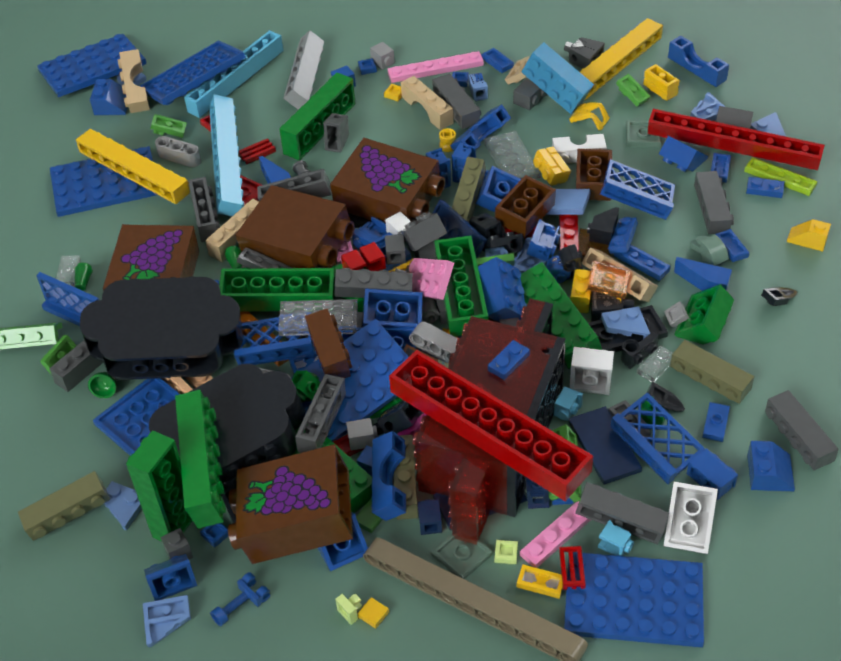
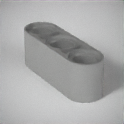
[155,136,201,167]
[409,322,468,366]

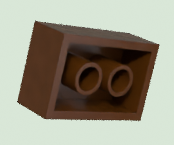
[576,148,612,201]
[495,175,556,237]
[305,308,352,379]

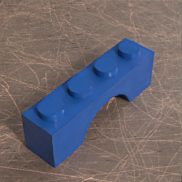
[668,35,729,87]
[450,104,511,151]
[371,431,406,521]

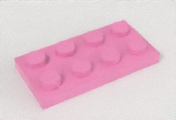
[409,258,454,300]

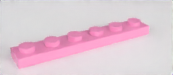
[387,51,484,83]

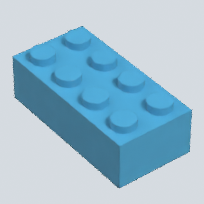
[521,42,594,114]

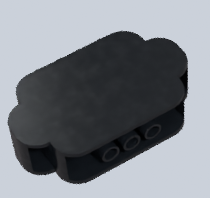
[80,276,243,380]
[149,364,306,497]

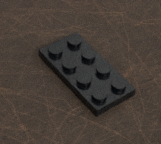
[588,305,668,352]

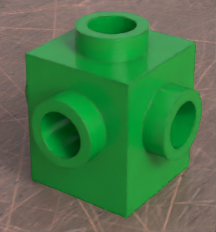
[291,371,321,402]

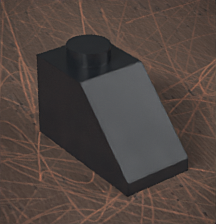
[587,207,619,245]

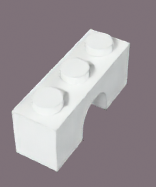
[552,134,607,163]

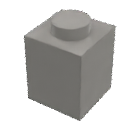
[370,42,395,69]
[346,418,378,450]

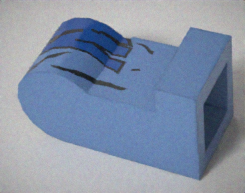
[468,73,488,101]

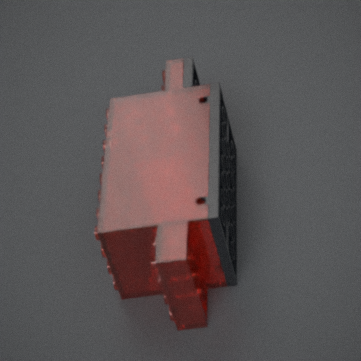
[413,299,566,545]

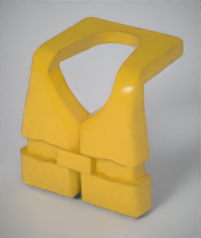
[569,102,610,130]

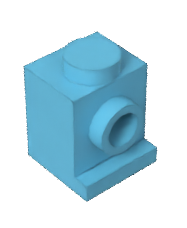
[554,386,583,421]

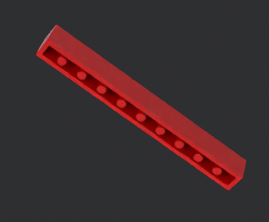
[648,109,825,171]

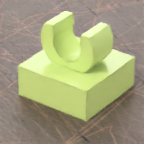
[335,594,362,625]

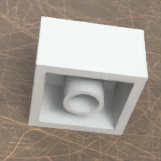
[570,347,614,395]

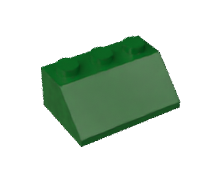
[674,284,734,345]

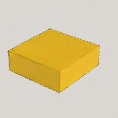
[384,84,402,101]
[357,597,389,629]

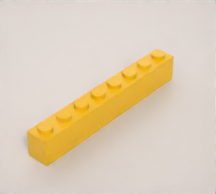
[580,18,663,100]
[76,129,190,204]

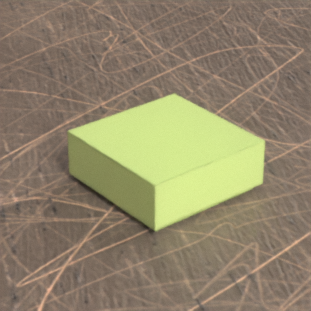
[495,540,518,564]

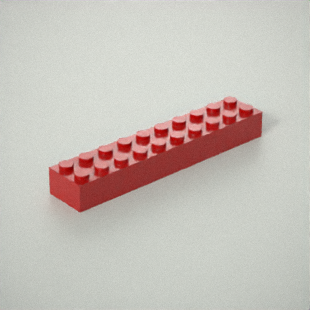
[389,350,593,502]

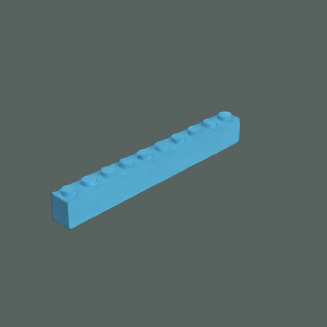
[209,94,244,216]

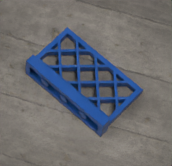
[600,159,675,220]
[36,272,99,326]
[234,312,315,365]
[610,392,705,484]

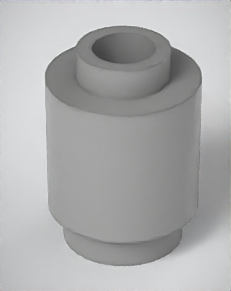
[422,297,440,323]

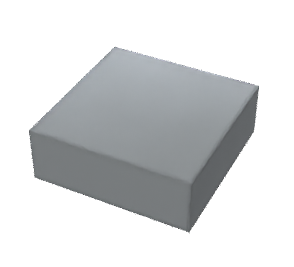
[664,301,689,328]

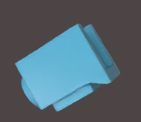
[598,520,634,556]

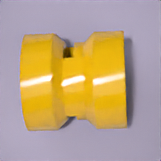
[439,128,456,152]

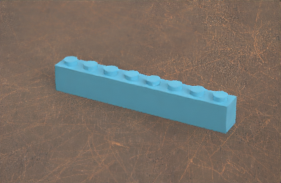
[184,30,284,118]

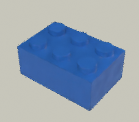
[478,257,528,322]
[362,289,423,327]

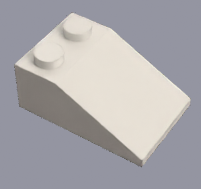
[664,482,718,554]

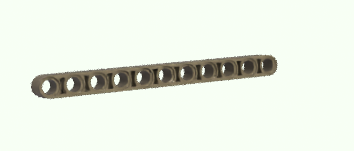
[363,537,588,661]

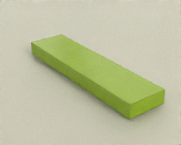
[744,157,818,196]

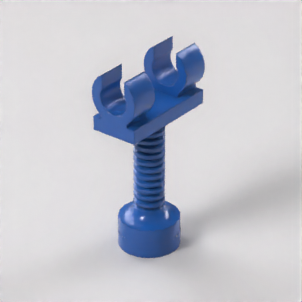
[210,572,271,627]

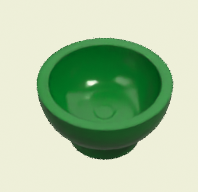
[88,372,117,398]

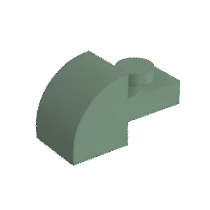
[690,234,729,266]

